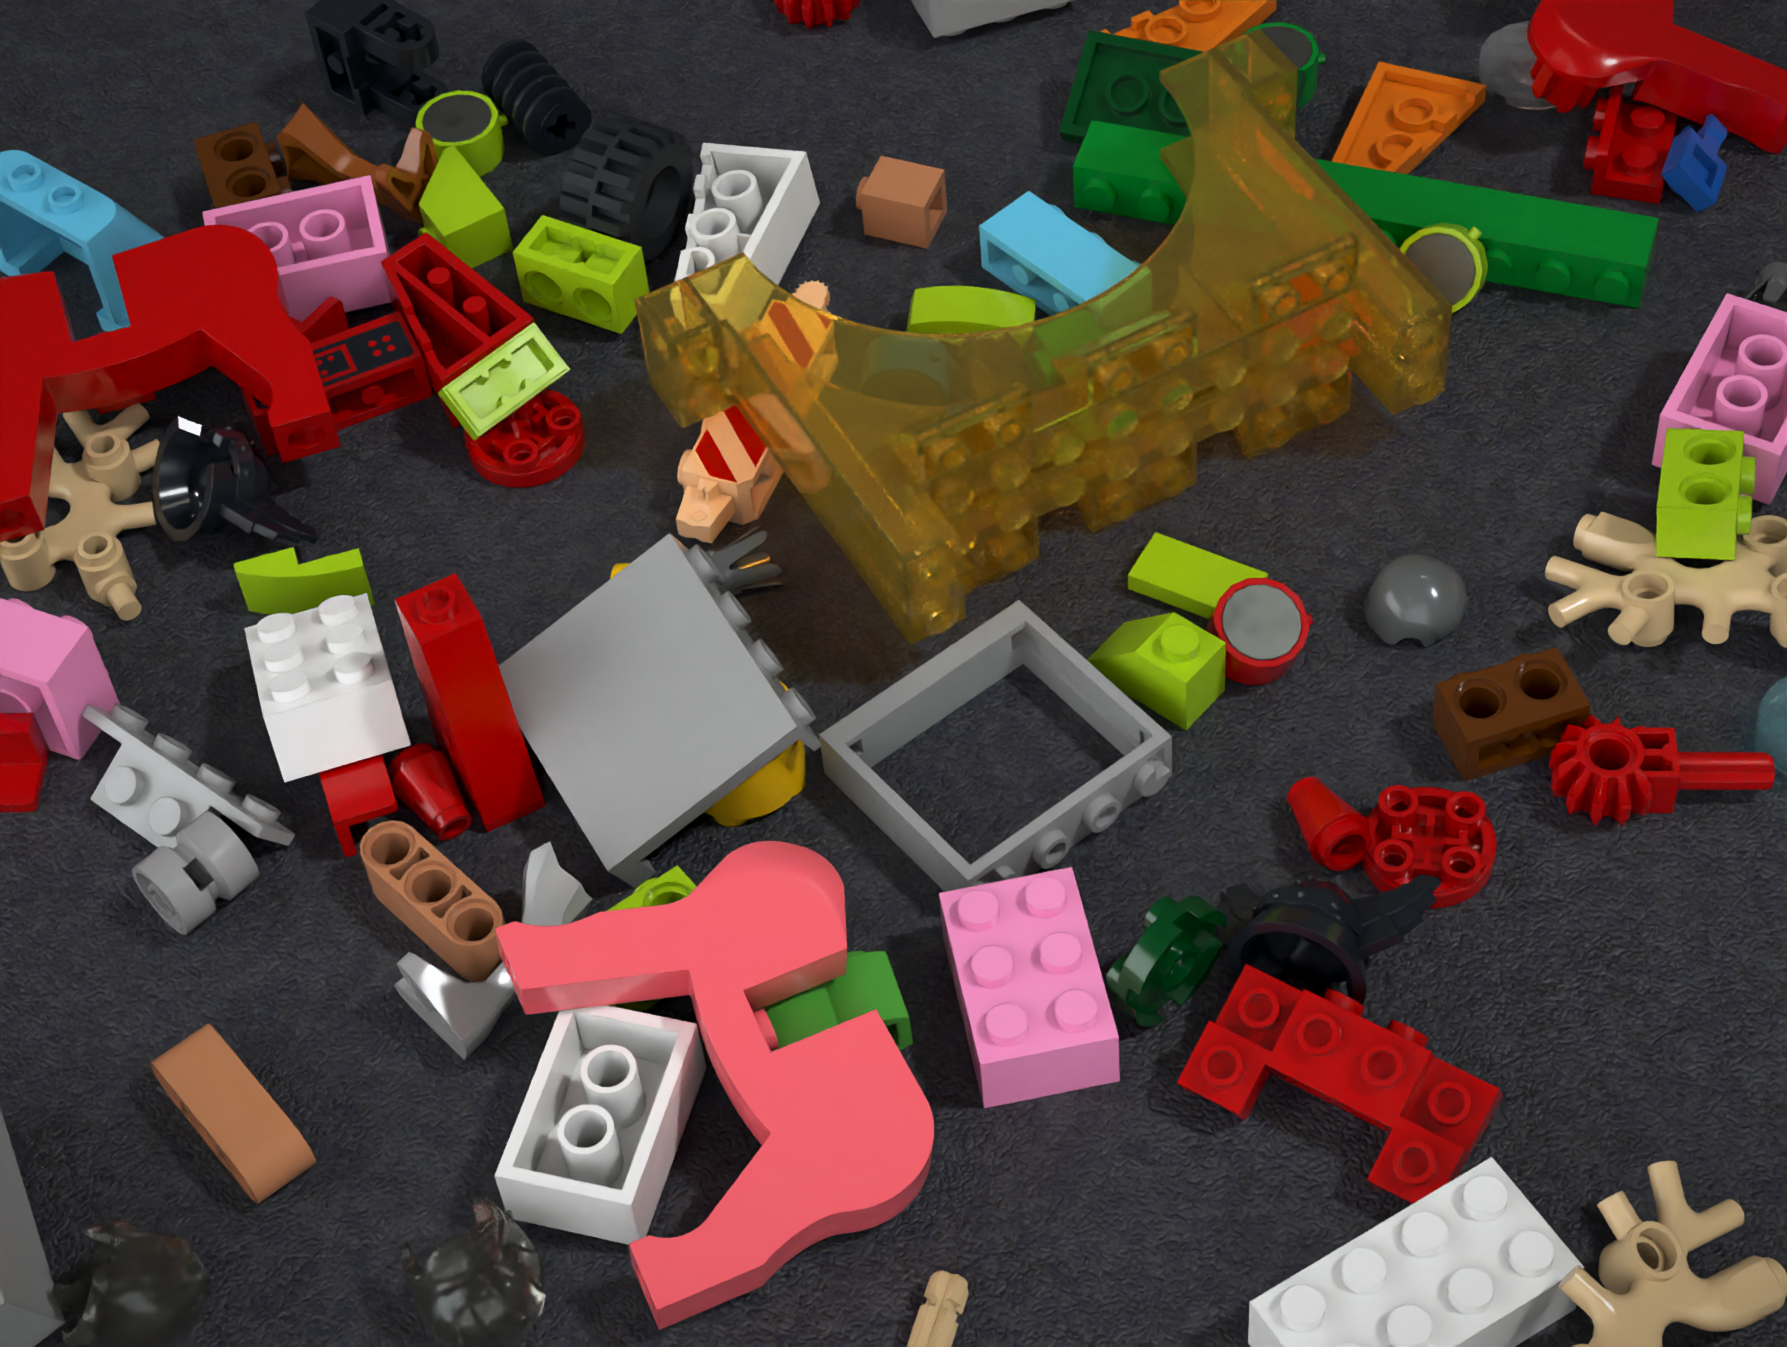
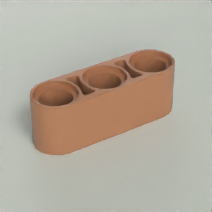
[360,820,506,982]
[149,1023,317,1204]

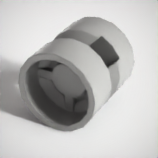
[132,811,260,935]

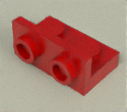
[1583,84,1678,204]

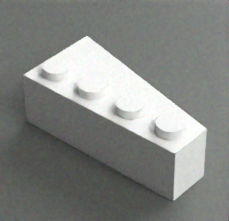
[670,143,820,360]

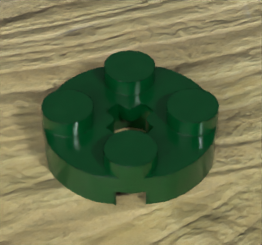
[1105,896,1227,1027]

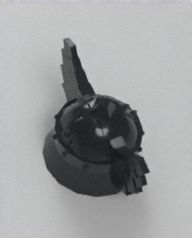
[153,417,318,544]
[1216,874,1441,1005]

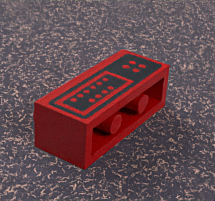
[239,311,433,456]

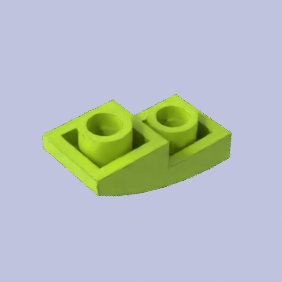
[906,286,1036,352]
[233,547,375,615]

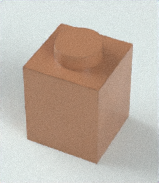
[856,156,948,249]

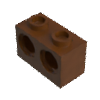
[193,121,292,209]
[1432,647,1591,782]

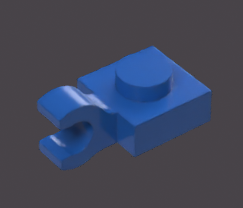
[1661,113,1728,213]

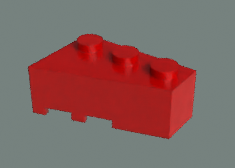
[381,232,535,429]

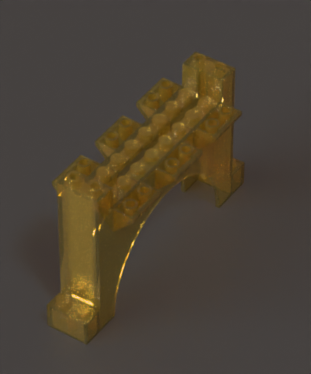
[634,29,1452,645]

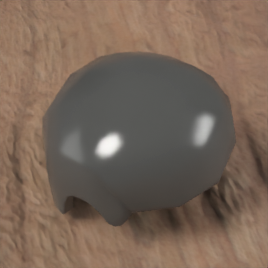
[1363,554,1469,647]

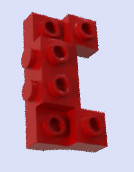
[1177,964,1503,1204]

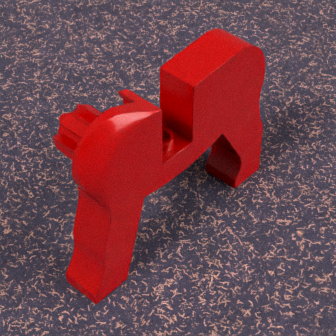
[1527,0,1787,155]
[0,224,341,543]

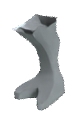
[394,842,592,1060]

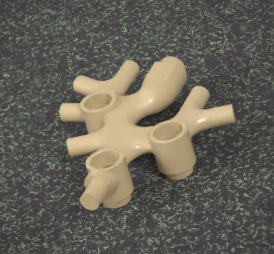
[0,403,160,621]
[1545,494,1787,648]
[1558,1161,1787,1347]

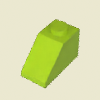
[418,145,513,268]
[1087,612,1226,730]

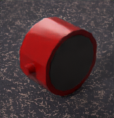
[1205,578,1313,685]

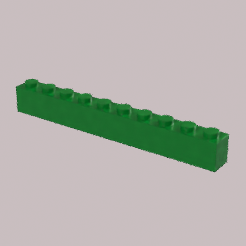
[1073,120,1659,309]

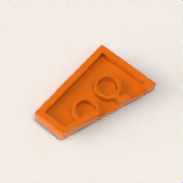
[1100,0,1277,55]
[1332,61,1487,175]

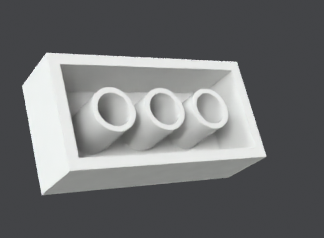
[1248,1157,1584,1347]

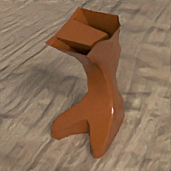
[276,100,438,226]

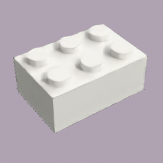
[244,593,411,783]
[494,1005,706,1245]

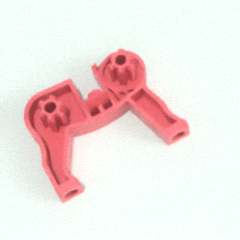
[495,841,934,1330]

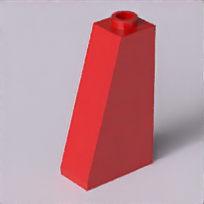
[395,573,545,833]

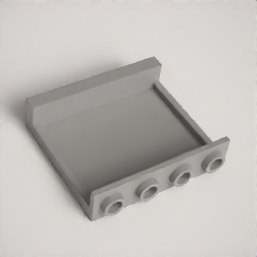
[499,533,822,888]

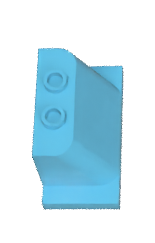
[0,150,165,332]

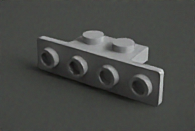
[82,703,295,849]

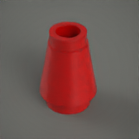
[388,743,473,841]
[1287,777,1372,871]

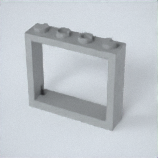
[819,600,1172,892]

